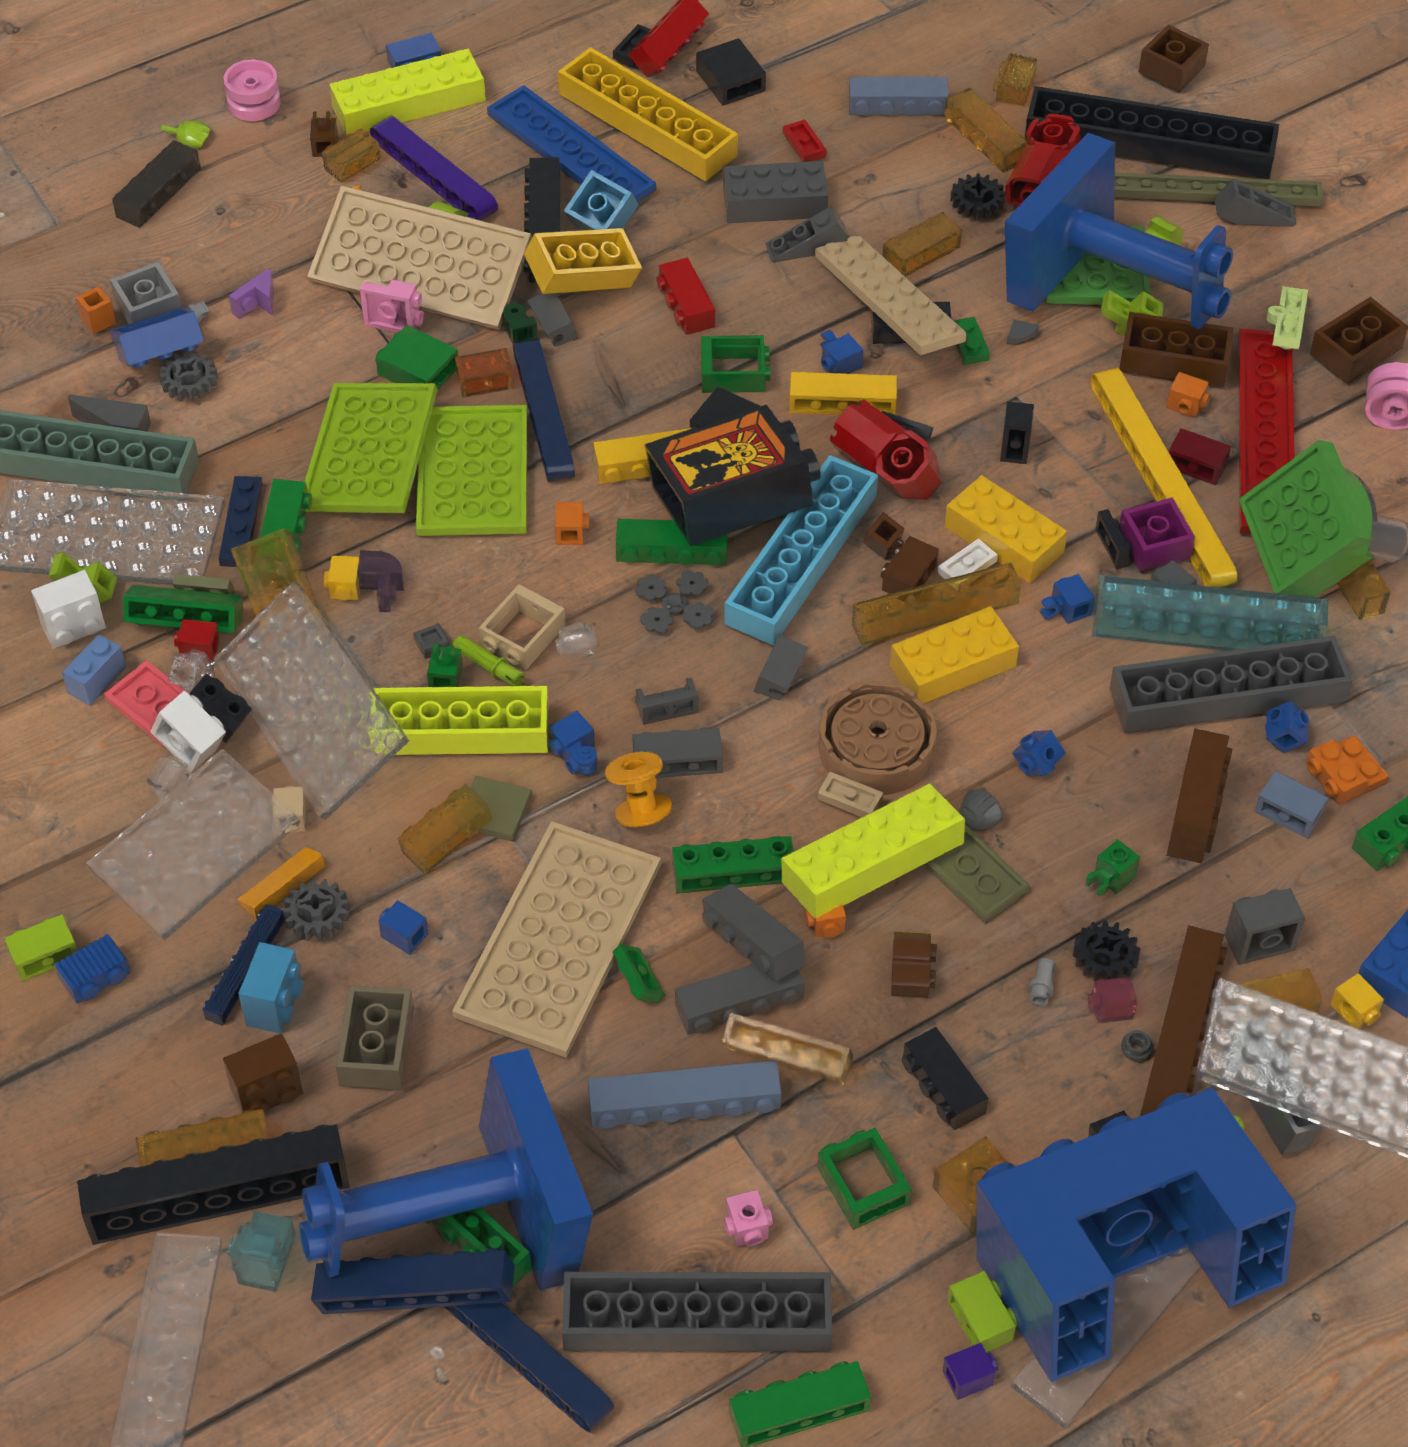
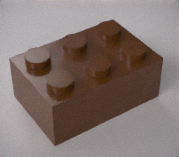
[1310,297,1408,383]

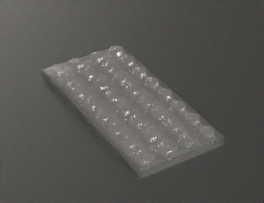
[0,479,225,585]
[214,581,410,820]
[1196,977,1408,1157]

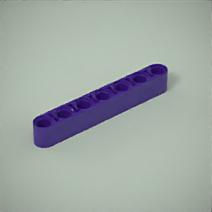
[370,116,498,221]

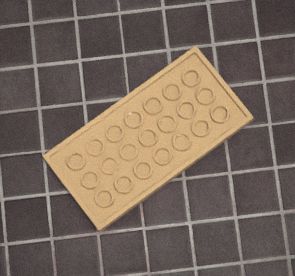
[307,185,532,330]
[452,821,661,1058]

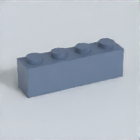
[849,77,948,115]

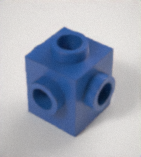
[1265,701,1309,753]
[1012,730,1066,776]

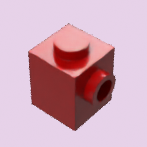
[174,619,220,662]

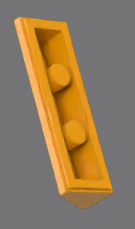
[237,847,326,920]

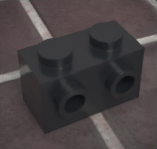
[189,674,253,743]

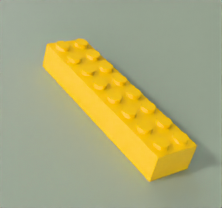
[558,47,738,182]

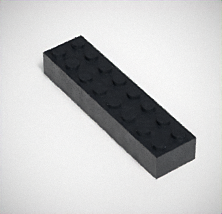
[77,1124,350,1245]

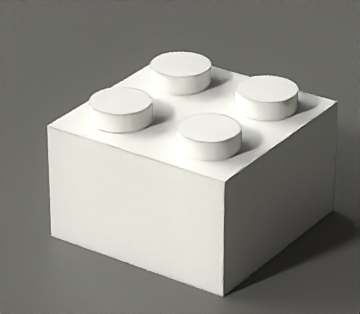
[31,570,106,649]
[150,690,226,773]

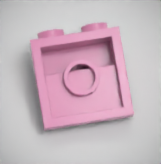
[360,279,424,332]

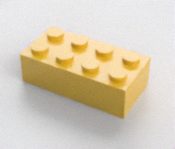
[524,228,642,294]
[944,475,1068,584]
[890,606,1019,704]

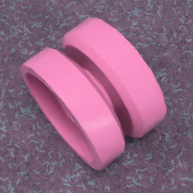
[223,59,281,122]
[1365,362,1408,430]

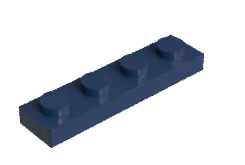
[219,476,263,567]

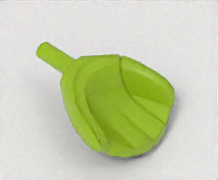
[161,120,211,149]

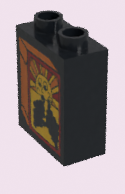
[645,404,821,546]

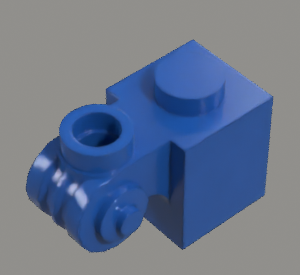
[548,711,597,775]

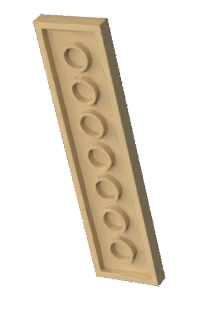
[815,236,966,355]

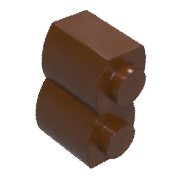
[891,932,937,998]

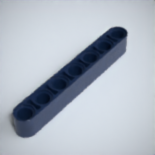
[513,339,575,482]
[444,1303,614,1432]

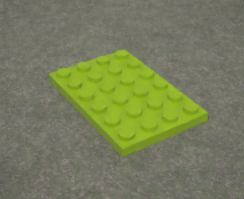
[304,383,438,513]
[416,405,527,536]

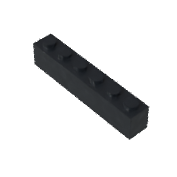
[523,157,560,282]

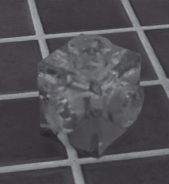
[167,649,216,692]

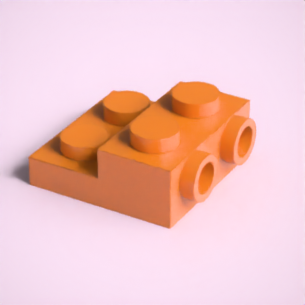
[1305,735,1389,805]

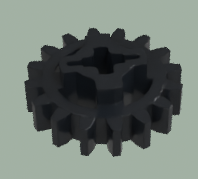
[950,173,1005,220]
[1072,920,1141,984]

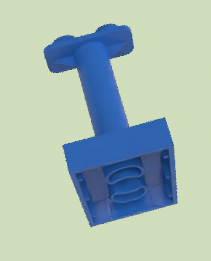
[1005,133,1233,329]
[299,1048,593,1290]

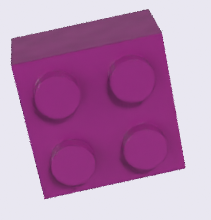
[1119,497,1195,572]

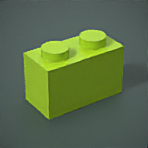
[4,914,77,982]
[947,1271,1017,1352]

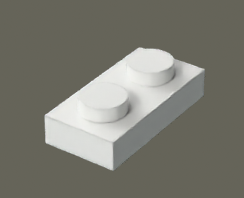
[938,538,998,589]

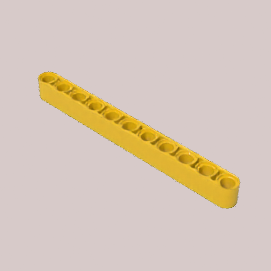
[1090,367,1237,591]

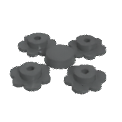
[635,570,714,633]

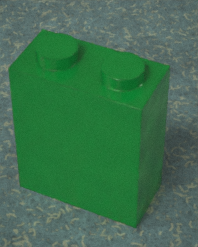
[375,325,459,390]

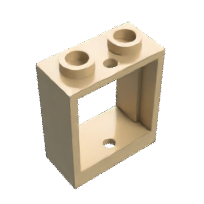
[479,584,566,670]

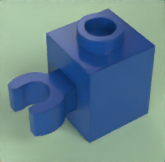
[820,330,864,374]
[1040,574,1095,624]

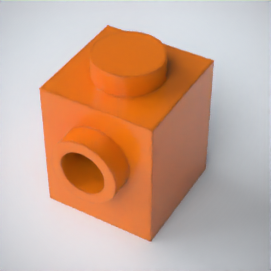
[76,286,116,334]
[1166,372,1210,418]
[555,501,589,545]
[805,904,846,938]

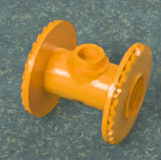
[605,751,672,828]

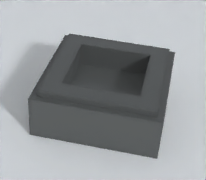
[413,623,450,659]

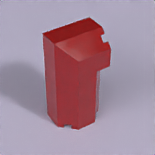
[1005,113,1081,208]
[829,399,942,500]

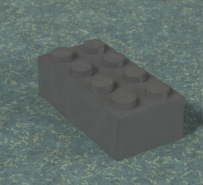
[723,161,828,223]

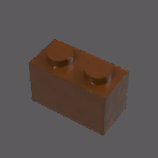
[880,536,939,603]

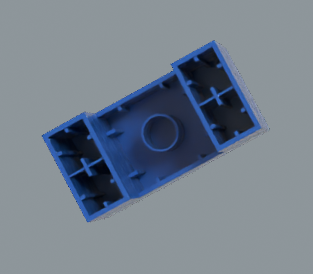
[977,1088,1297,1382]

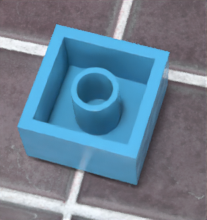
[564,170,639,230]
[238,942,304,1034]

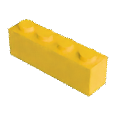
[789,372,897,415]
[593,427,695,484]

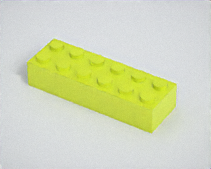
[329,48,486,137]
[370,686,549,755]
[781,783,965,918]

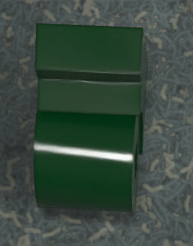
[503,303,538,344]

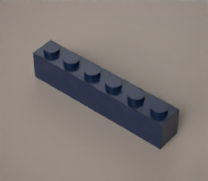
[311,1248,515,1314]

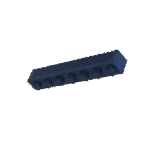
[202,904,285,1026]

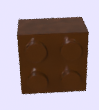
[1139,24,1209,92]
[223,1033,303,1119]

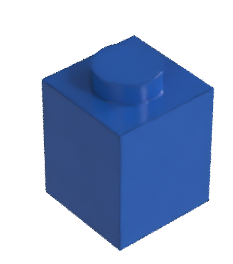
[379,900,429,955]

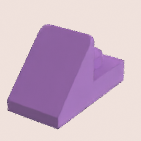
[229,269,274,319]

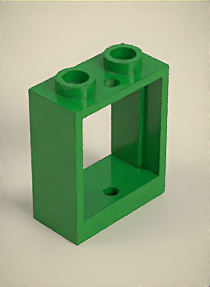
[701,335,770,393]
[817,1127,912,1230]

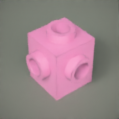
[724,1190,773,1247]

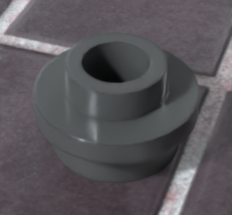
[1121,1030,1153,1061]

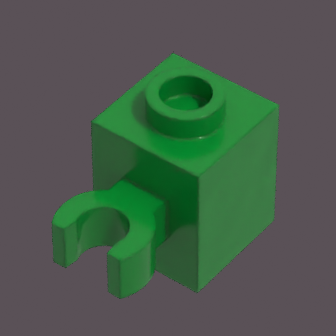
[427,643,463,687]
[1085,839,1140,896]

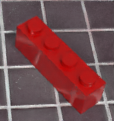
[628,0,709,77]

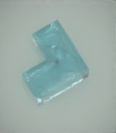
[227,1211,296,1292]

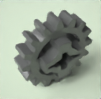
[159,351,218,401]
[283,879,350,941]

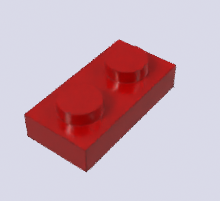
[783,119,827,162]

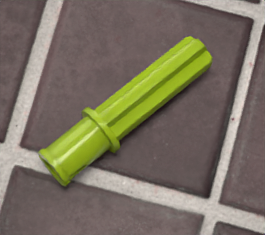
[453,635,526,686]

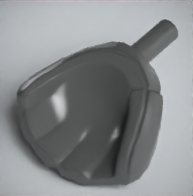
[959,789,1003,831]

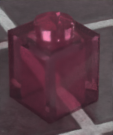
[1088,977,1137,1024]

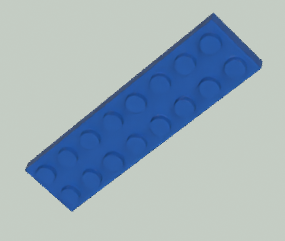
[487,85,656,202]

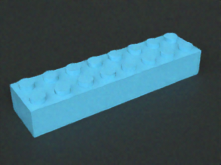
[724,455,878,646]

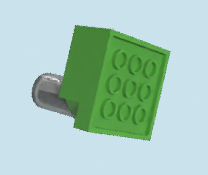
[1238,440,1408,600]

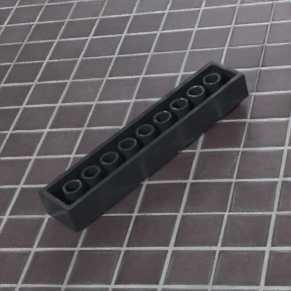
[1024,86,1280,179]

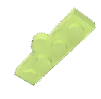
[1266,286,1308,349]

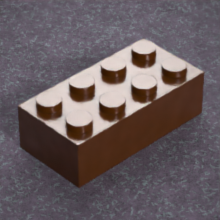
[1119,312,1234,387]
[1166,728,1233,864]

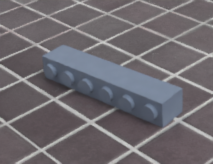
[588,1060,781,1129]

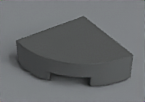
[1007,320,1039,345]

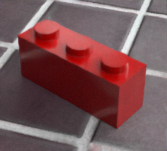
[656,257,715,335]

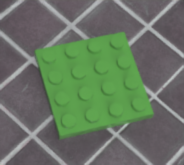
[1046,226,1150,305]

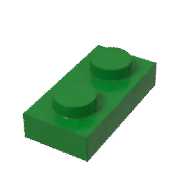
[953,316,990,365]
[612,944,665,1003]

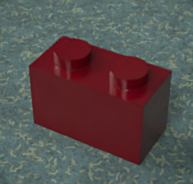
[1169,428,1231,486]

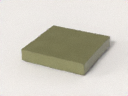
[456,776,532,842]

